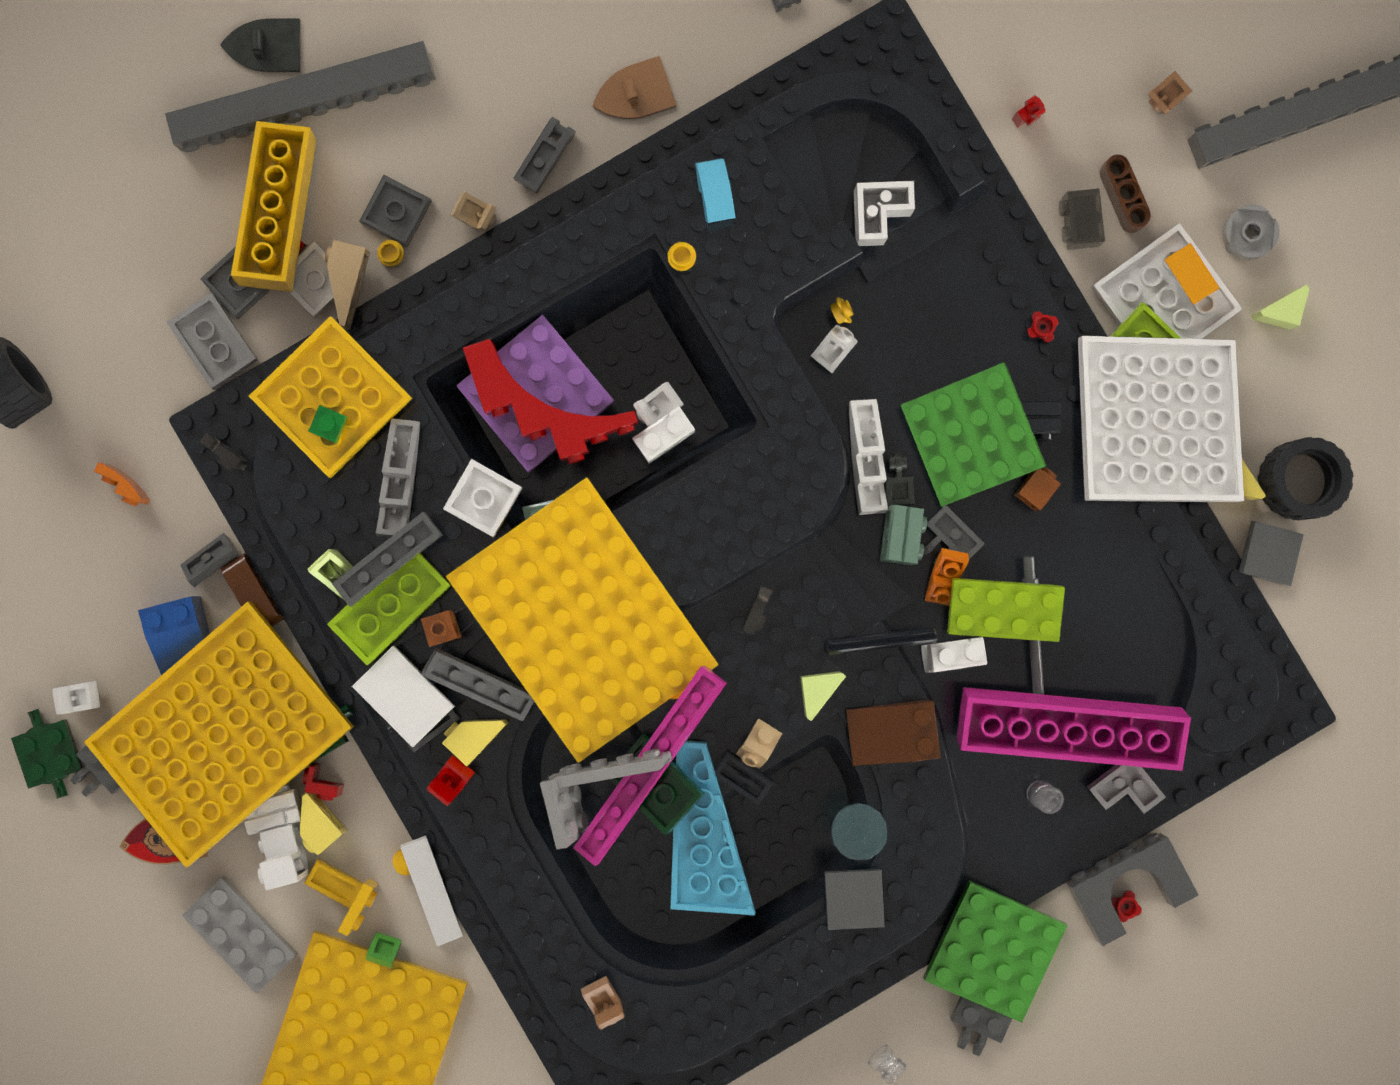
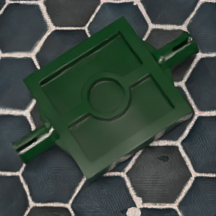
[11,709,83,799]

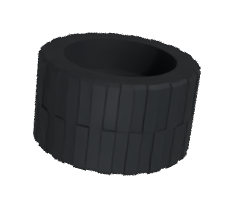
[0,337,52,429]
[1257,437,1354,521]

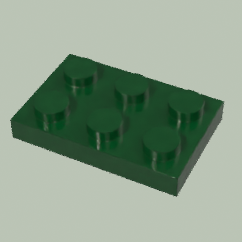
[609,734,705,836]

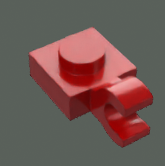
[1012,95,1046,128]

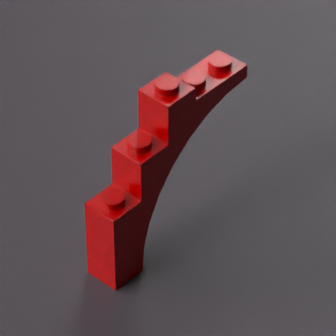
[463,339,639,464]

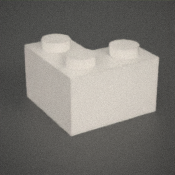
[854,181,915,246]
[258,822,310,890]

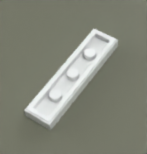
[400,835,463,946]

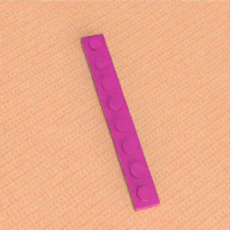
[574,666,727,866]

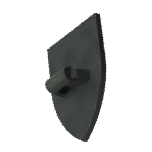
[220,18,300,72]

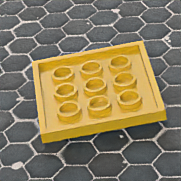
[249,316,412,478]

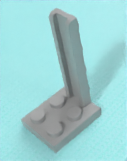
[540,749,672,849]

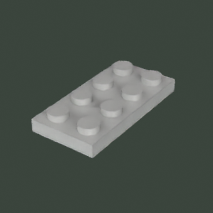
[182,876,298,994]

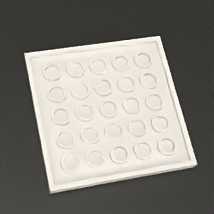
[1078,336,1244,502]

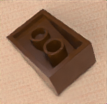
[846,699,941,766]

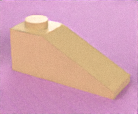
[325,240,370,330]

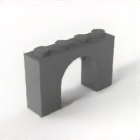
[1066,833,1199,946]

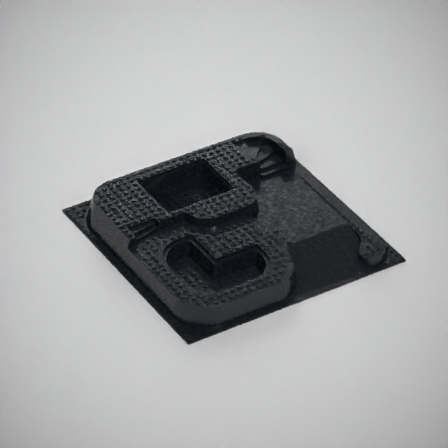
[169,0,1336,1085]

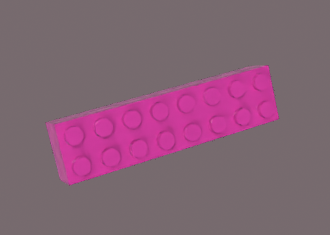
[956,687,1191,771]

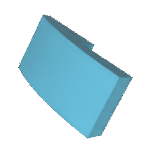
[695,158,735,223]

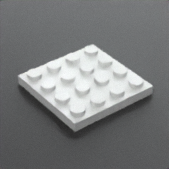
[1091,223,1242,339]

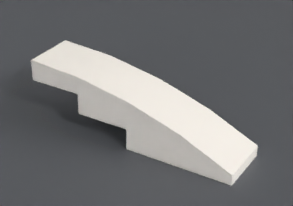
[849,399,888,515]

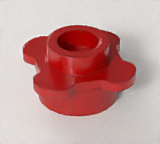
[1027,312,1058,342]
[1111,890,1142,922]

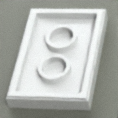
[352,646,455,748]

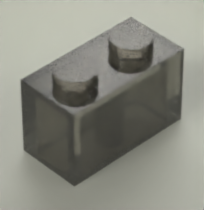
[1059,188,1105,250]

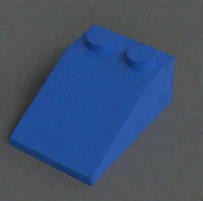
[138,596,210,675]

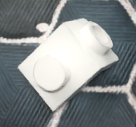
[633,382,684,427]
[52,681,100,715]

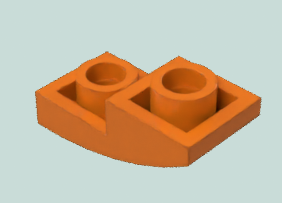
[94,462,150,507]
[925,548,969,606]

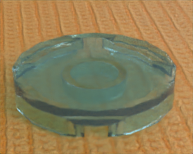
[831,803,887,860]

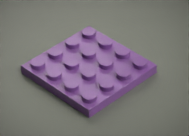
[457,315,614,472]

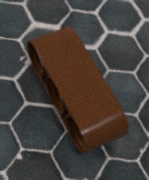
[1099,154,1151,233]
[221,553,285,627]

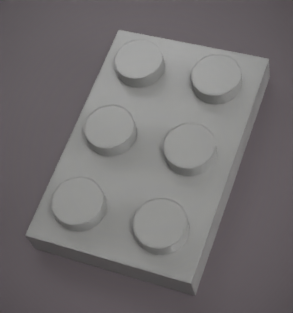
[167,293,258,390]

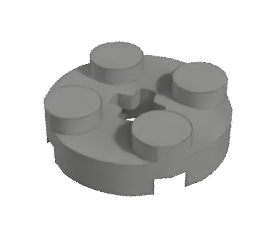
[1223,205,1279,260]

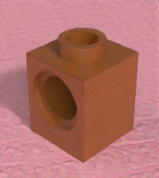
[1014,467,1061,512]
[421,610,462,647]

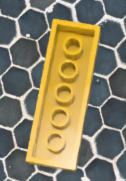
[231,121,317,292]

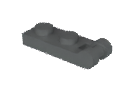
[513,117,576,194]

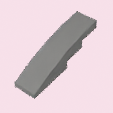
[376,418,420,538]

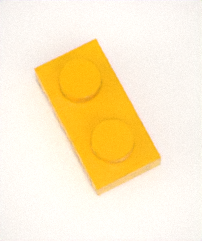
[338,879,378,936]

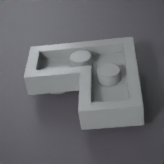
[1087,765,1166,814]

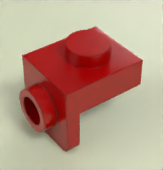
[427,755,475,806]
[302,762,344,801]

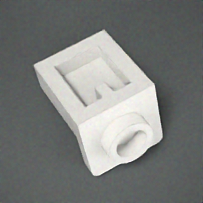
[811,325,858,373]

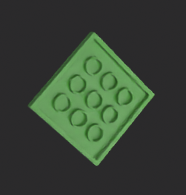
[901,362,1046,507]
[923,880,1068,1023]

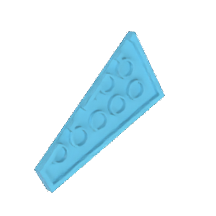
[671,741,755,915]

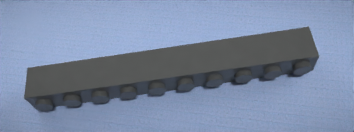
[165,41,436,152]
[1188,54,1400,169]

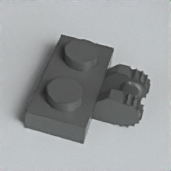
[924,505,985,564]
[71,745,121,797]
[951,996,1012,1056]

